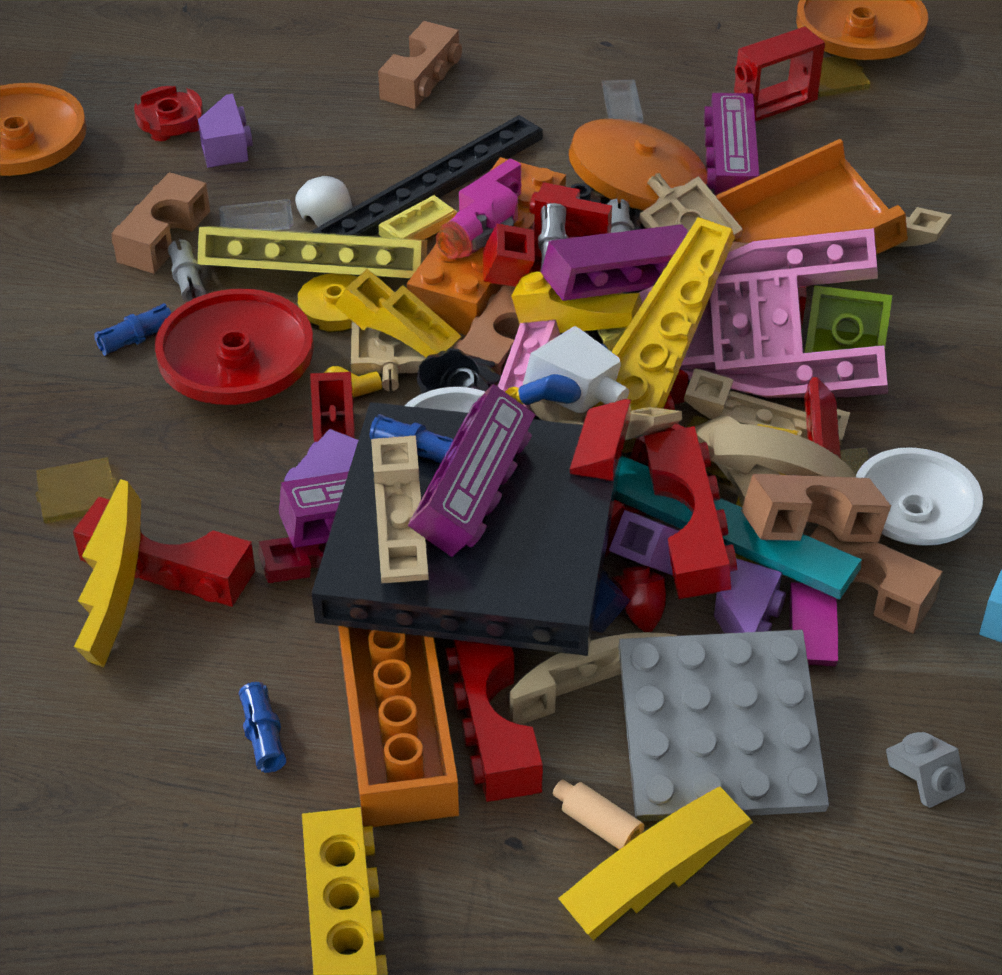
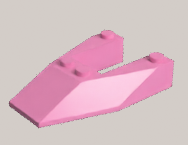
[639,228,888,398]

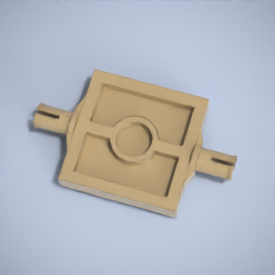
[639,173,743,241]
[351,321,426,391]

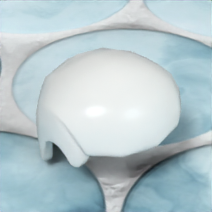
[295,176,353,227]

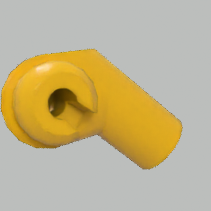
[324,366,382,398]

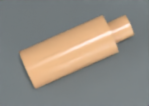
[553,779,645,850]

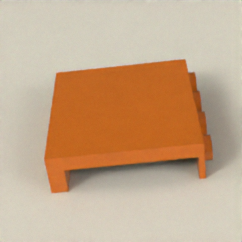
[716,139,908,287]

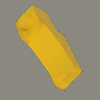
[335,268,461,358]
[511,272,642,333]

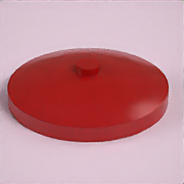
[155,289,314,405]

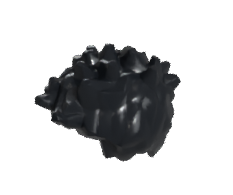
[417,348,501,394]

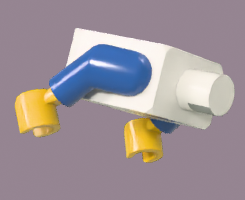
[505,326,629,413]

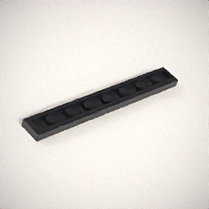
[309,115,543,237]

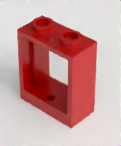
[734,26,825,122]

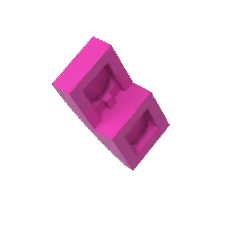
[789,582,838,666]

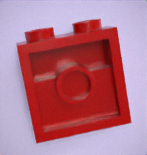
[529,182,612,251]

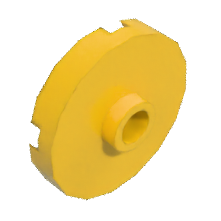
[298,273,357,332]

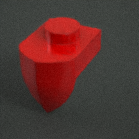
[611,566,666,633]

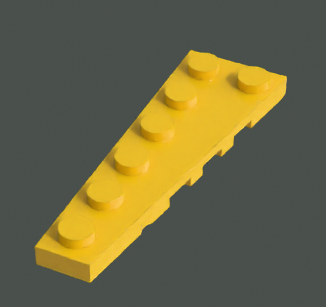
[591,217,735,411]

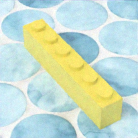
[197,226,427,278]

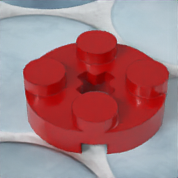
[134,86,204,141]

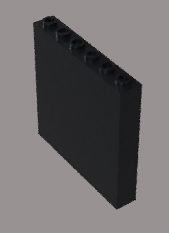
[312,402,622,656]

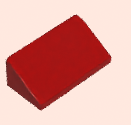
[804,377,841,459]
[570,399,631,481]

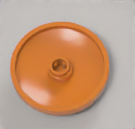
[796,0,928,60]
[0,83,87,176]
[569,119,707,210]

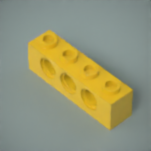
[302,807,388,975]

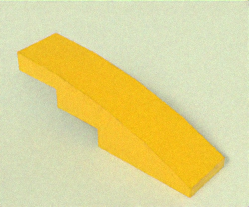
[74,479,141,667]
[558,786,753,941]

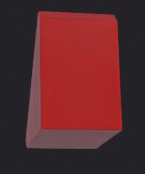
[310,371,355,442]

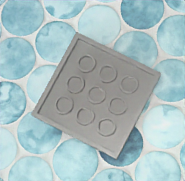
[618,630,829,822]

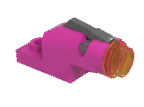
[436,158,522,259]

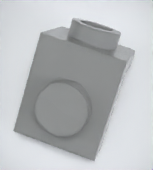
[886,732,966,808]

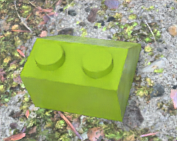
[805,285,893,353]

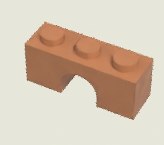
[378,21,462,109]
[111,172,210,274]
[454,285,520,387]
[741,474,891,543]
[810,525,943,634]

